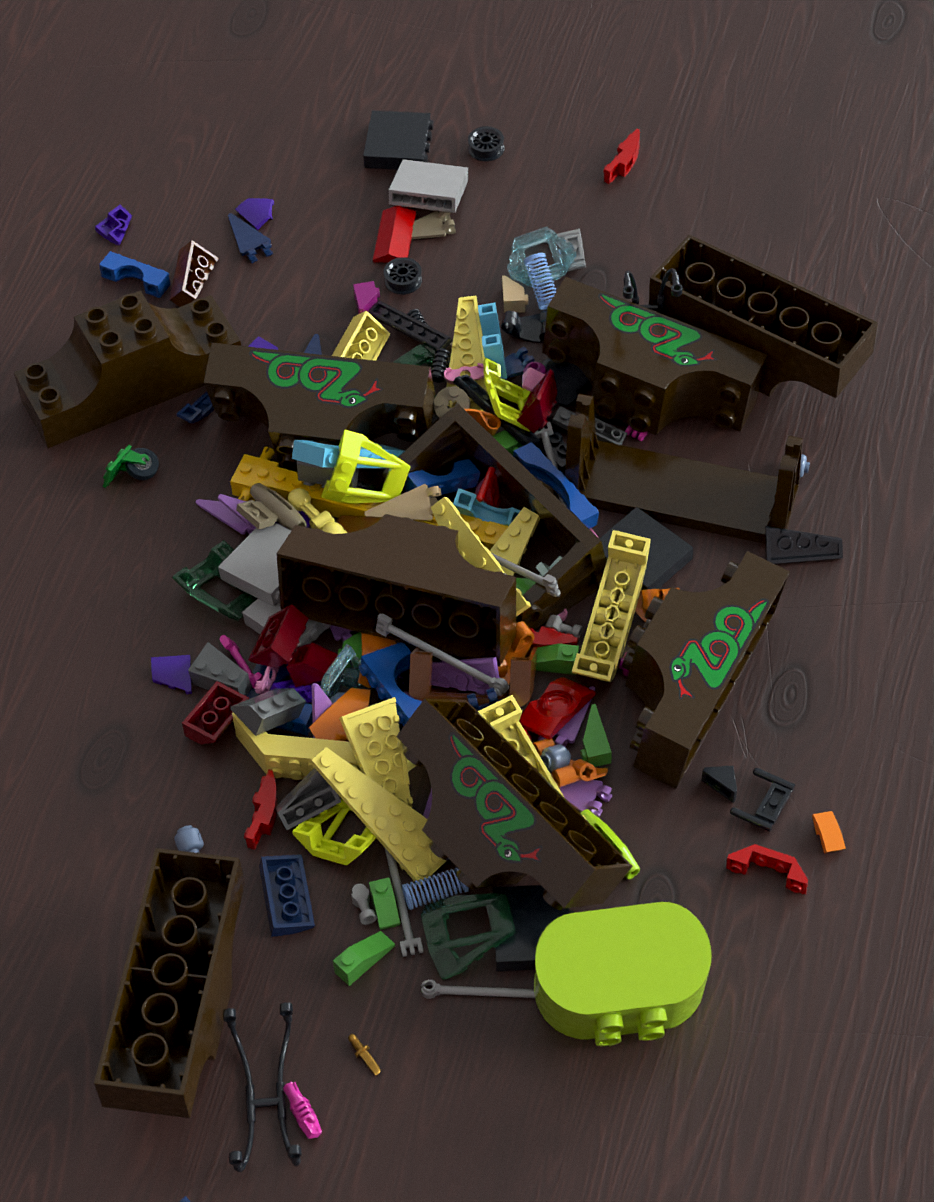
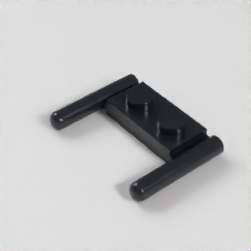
[730,768,795,832]

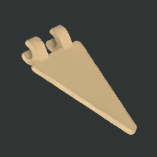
[364,484,442,521]

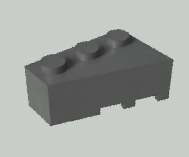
[188,642,252,696]
[275,768,341,830]

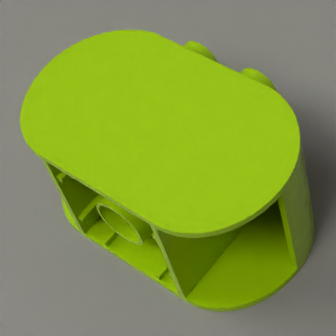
[534,902,711,1046]

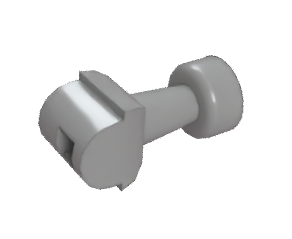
[545,615,582,640]
[351,884,377,925]

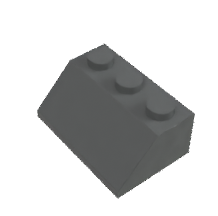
[297,460,359,488]
[230,688,306,736]

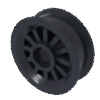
[468,126,504,161]
[384,257,422,295]

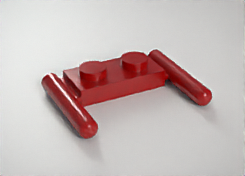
[476,467,501,508]

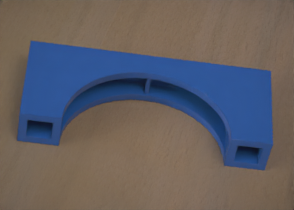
[359,642,422,726]

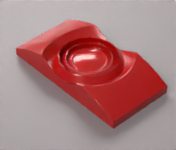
[519,677,596,740]

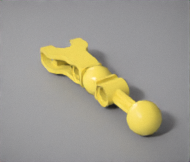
[287,488,347,534]

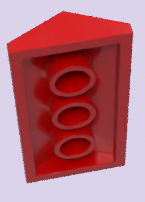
[373,205,416,262]

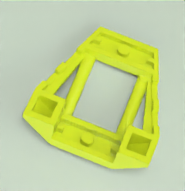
[484,358,530,432]
[321,429,410,503]
[292,798,376,865]

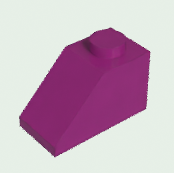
[353,281,380,314]

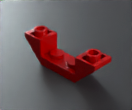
[726,844,808,894]

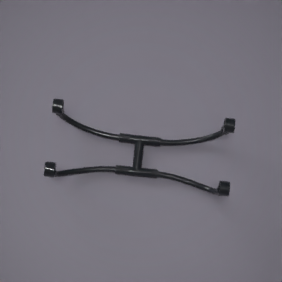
[623,268,682,315]
[223,1002,302,1172]

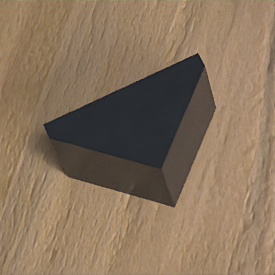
[701,765,737,803]

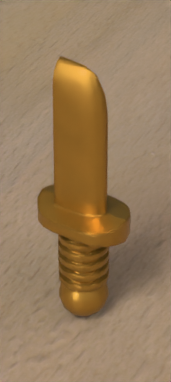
[348,1034,380,1076]

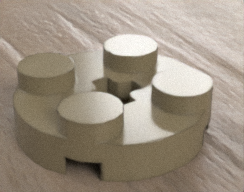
[434,386,471,418]

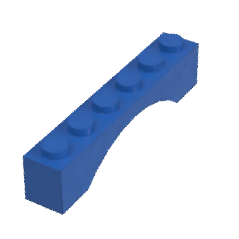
[513,442,599,529]

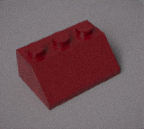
[517,369,558,433]
[248,604,309,668]
[182,681,249,745]

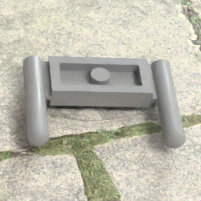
[544,229,586,275]

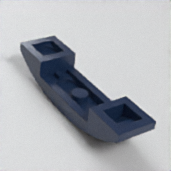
[177,391,214,423]

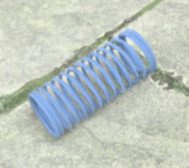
[524,253,556,310]
[402,867,469,910]

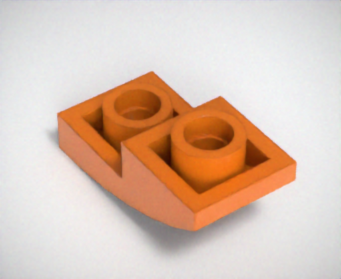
[812,811,846,853]

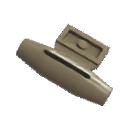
[236,483,307,531]

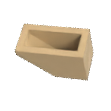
[502,276,528,313]

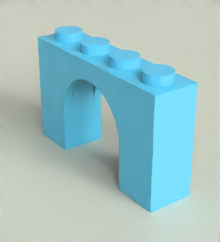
[478,303,507,379]

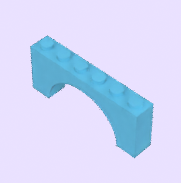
[292,440,405,469]

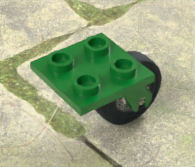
[103,445,159,488]

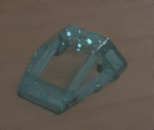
[507,226,577,287]
[320,644,361,699]

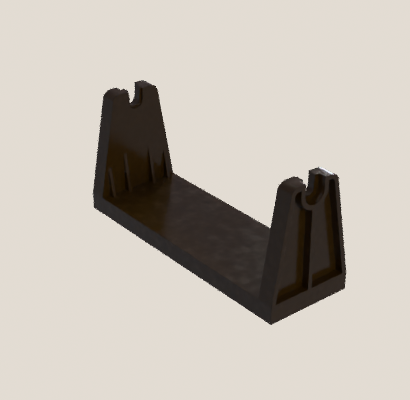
[565,394,803,544]
[382,404,606,631]

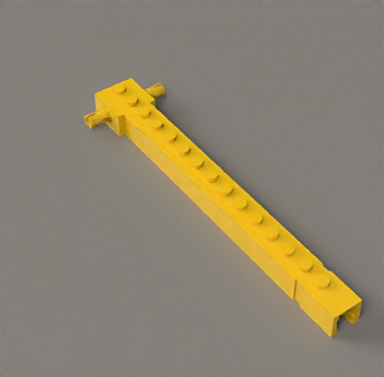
[230,447,508,551]

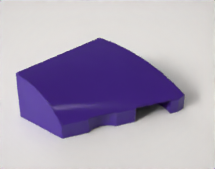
[95,205,132,245]
[151,655,192,694]

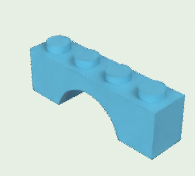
[453,488,521,526]

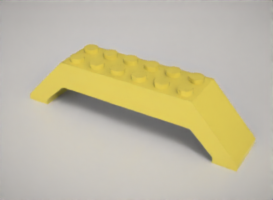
[232,712,416,780]

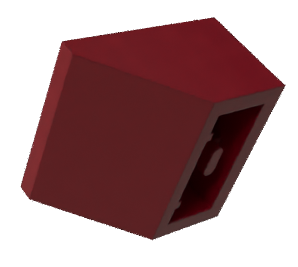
[287,643,339,687]

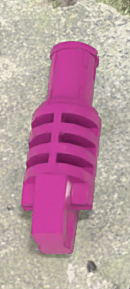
[283,1082,322,1139]

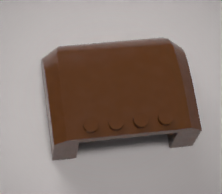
[409,647,537,707]

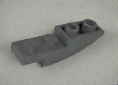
[552,406,627,445]

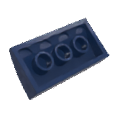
[259,854,315,937]

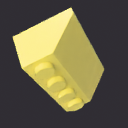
[332,311,391,361]

